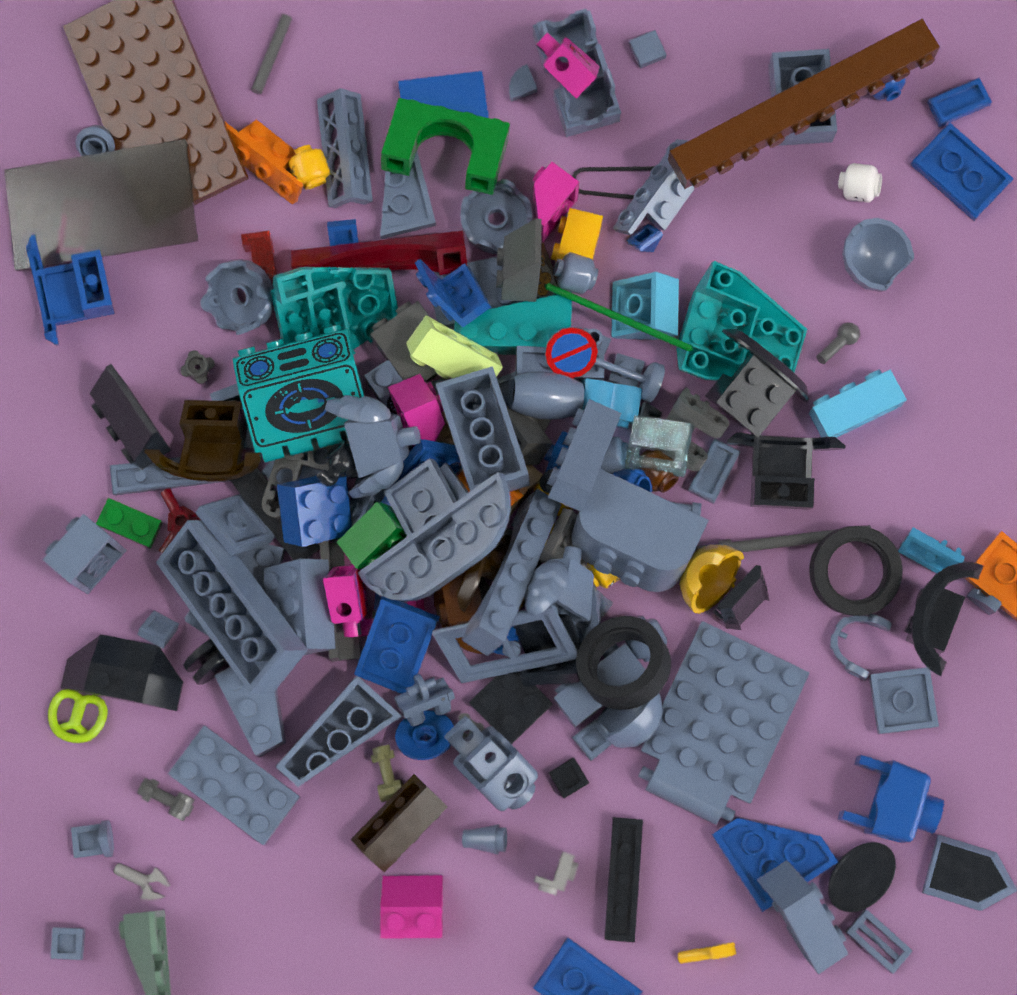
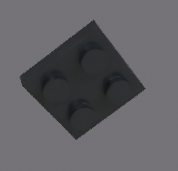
[469,671,553,744]

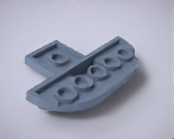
[358,458,511,601]

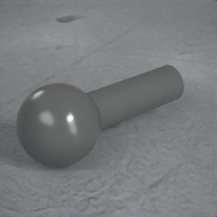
[816,322,860,364]

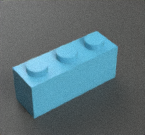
[809,369,907,438]

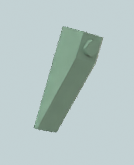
[119,910,171,995]

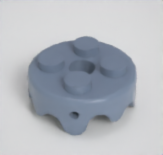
[461,179,532,254]
[200,259,274,335]

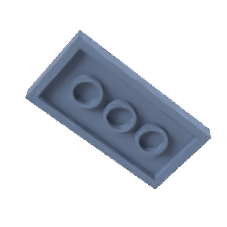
[168,725,301,846]

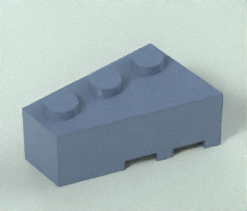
[214,667,286,757]
[757,860,848,974]

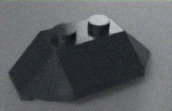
[61,634,184,711]

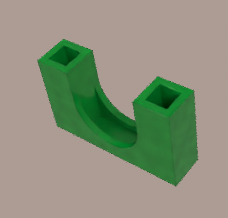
[381,98,510,195]

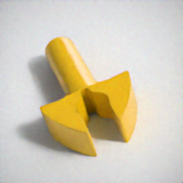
[677,942,736,964]

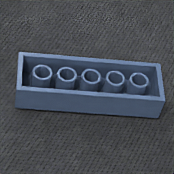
[156,520,308,693]

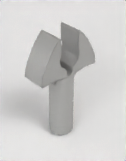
[114,863,170,900]

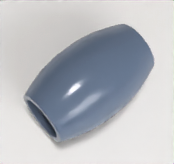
[508,372,584,420]

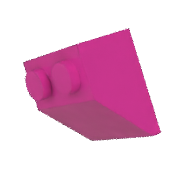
[533,162,579,243]
[388,374,445,448]
[380,875,443,939]

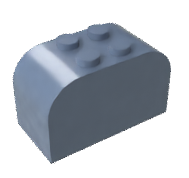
[571,469,709,592]

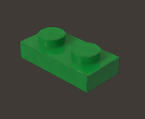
[96,498,163,549]

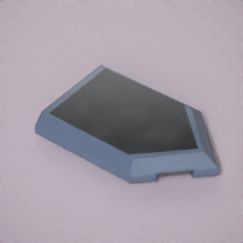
[922,834,1017,911]

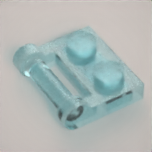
[625,415,694,477]

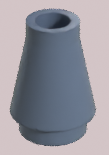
[462,824,507,855]

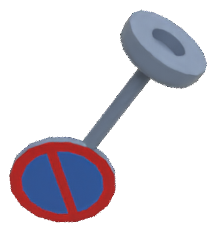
[545,326,665,403]

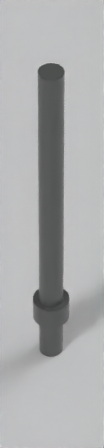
[695,525,871,552]

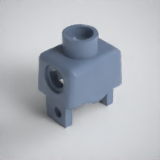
[444,716,538,811]

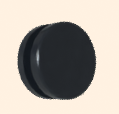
[183,638,230,685]

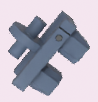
[394,674,455,726]

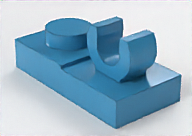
[898,527,965,573]

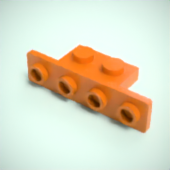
[225,119,303,204]

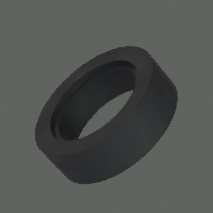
[809,526,903,616]
[576,616,671,710]

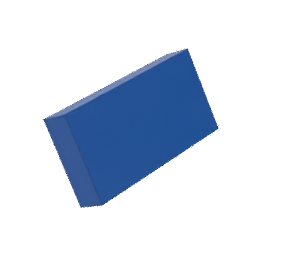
[927,77,992,127]

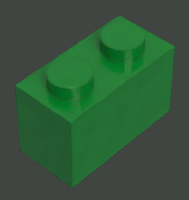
[337,501,407,570]

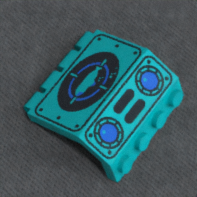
[232,324,364,463]

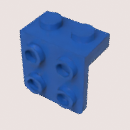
[415,259,491,327]

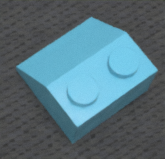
[611,272,679,340]

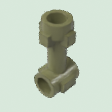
[371,745,404,802]

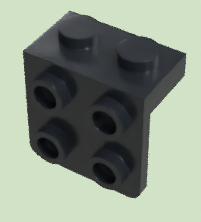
[514,614,581,686]

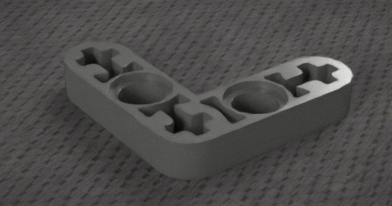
[262,439,358,519]

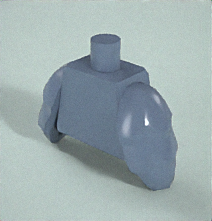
[325,395,421,498]
[523,546,601,643]

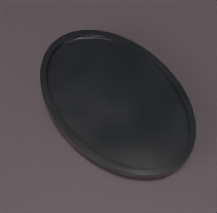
[828,842,896,912]

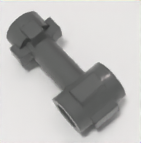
[137,778,195,821]

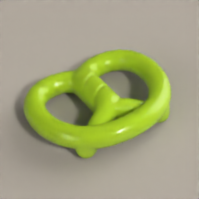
[48,689,108,743]

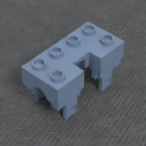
[533,9,621,137]

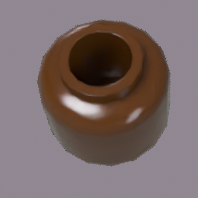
[636,449,679,493]

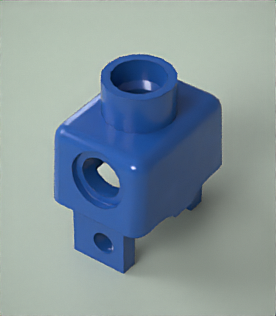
[837,755,944,843]

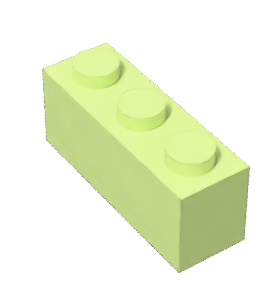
[406,315,503,379]

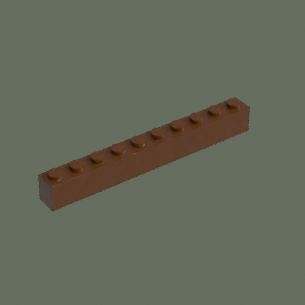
[668,18,940,189]

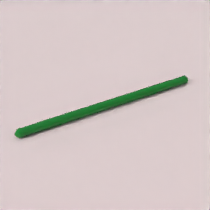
[544,283,693,352]

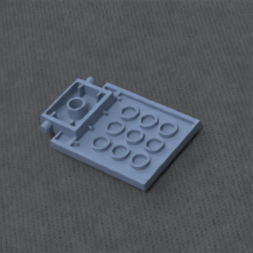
[638,621,810,825]

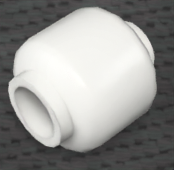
[838,163,882,203]

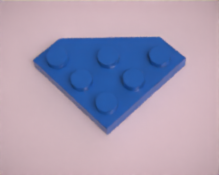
[711,818,838,912]

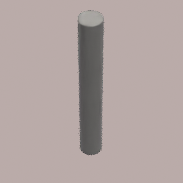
[251,14,292,95]

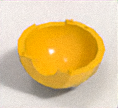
[679,544,744,614]

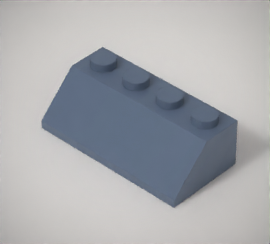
[436,366,530,492]

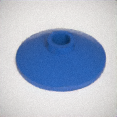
[395,710,454,760]

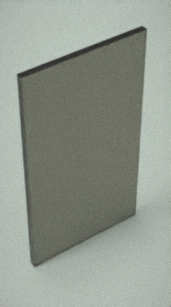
[4,139,198,271]

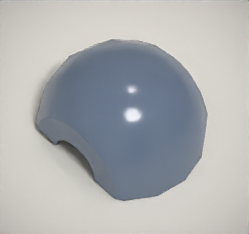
[842,218,914,292]
[597,693,663,749]

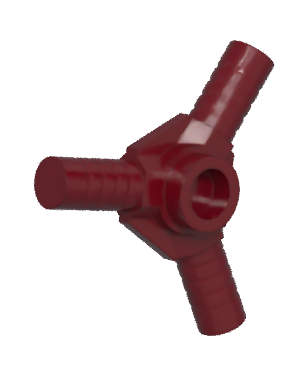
[158,488,201,553]

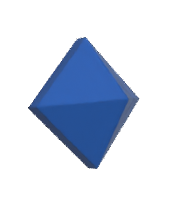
[627,224,663,253]

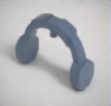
[830,614,892,680]

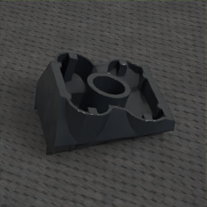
[712,565,770,630]

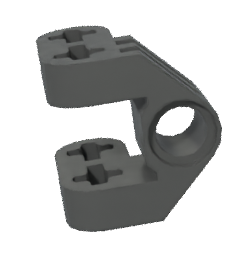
[652,387,729,471]

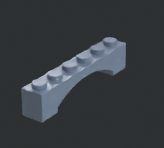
[462,489,562,656]

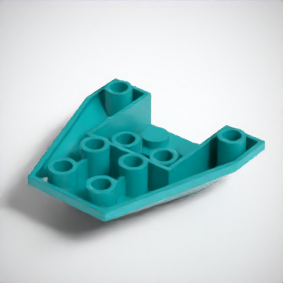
[676,261,807,381]

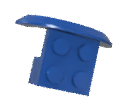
[26,234,115,346]

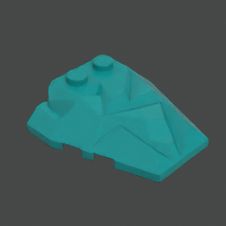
[271,267,398,355]

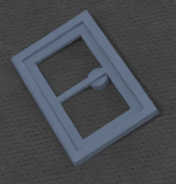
[432,604,578,683]

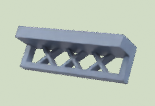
[317,88,373,208]

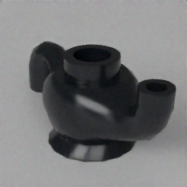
[316,439,357,487]

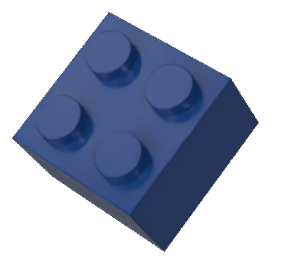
[277,476,352,547]

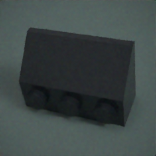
[90,364,171,470]

